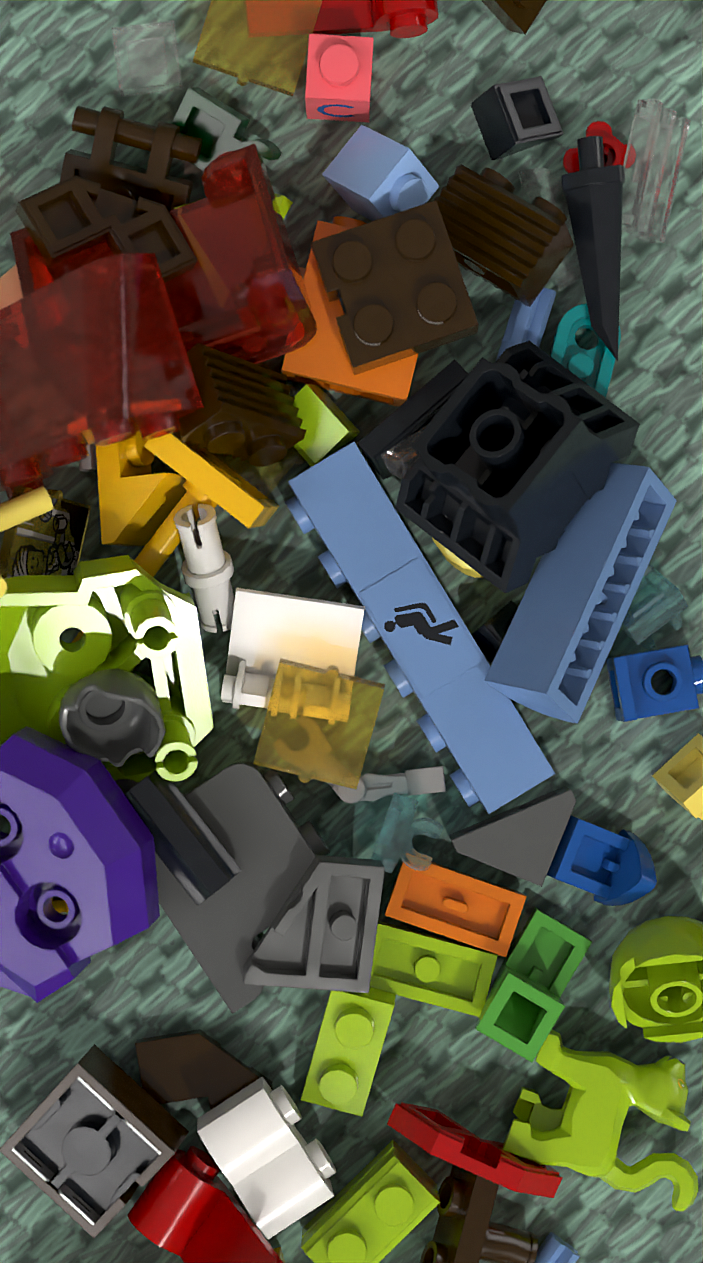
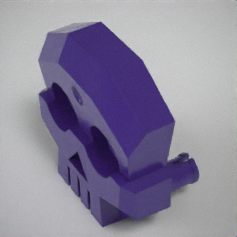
[0,726,160,1003]

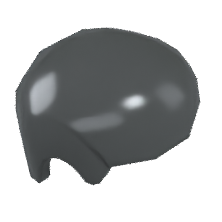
[59,668,166,767]

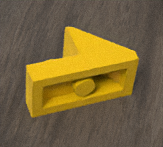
[94,413,187,546]

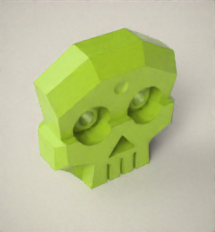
[0,555,214,782]

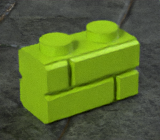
[301,1140,440,1263]

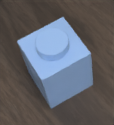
[322,125,440,221]

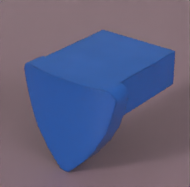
[547,816,657,906]

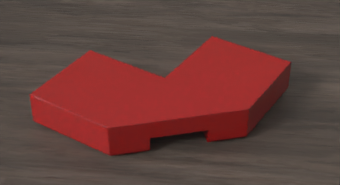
[387,1102,563,1198]

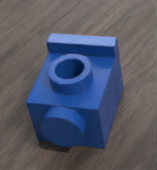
[606,645,703,722]

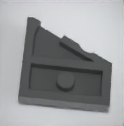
[242,855,385,993]

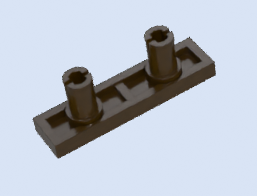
[420,1164,538,1263]

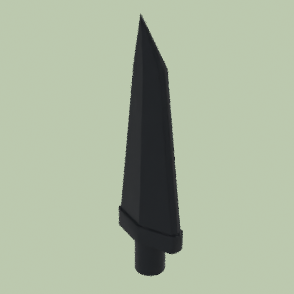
[561,136,625,361]

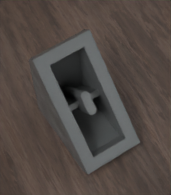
[449,786,576,887]

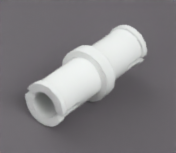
[174,504,235,633]

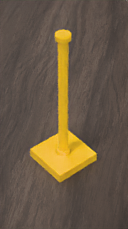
[71,425,279,643]

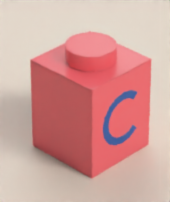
[305,34,374,122]

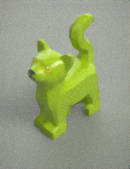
[503,1030,698,1211]

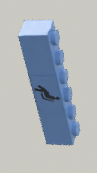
[285,442,555,814]

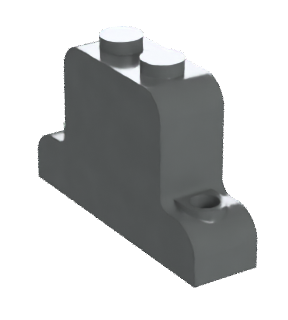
[115,761,330,1014]

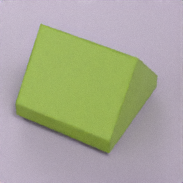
[293,384,360,467]

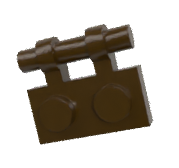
[60,106,203,225]

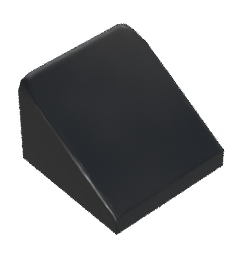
[471,76,564,160]

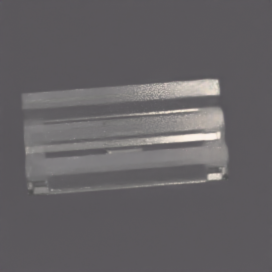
[622,99,690,243]

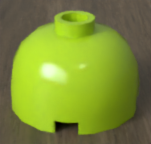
[609,916,703,1043]

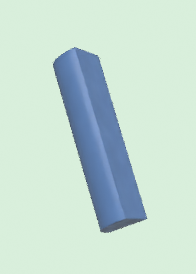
[484,463,677,724]

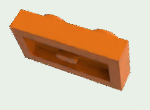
[384,853,527,957]

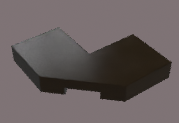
[16,175,198,295]
[135,1029,273,1110]

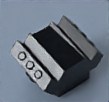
[395,340,640,593]

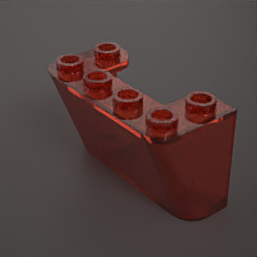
[0,253,203,500]

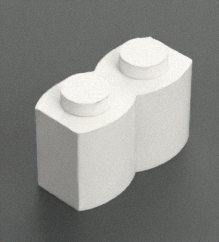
[197,1077,337,1239]

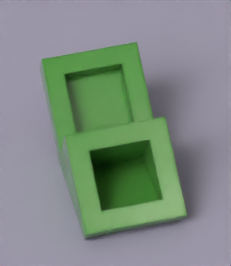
[475,907,592,1062]

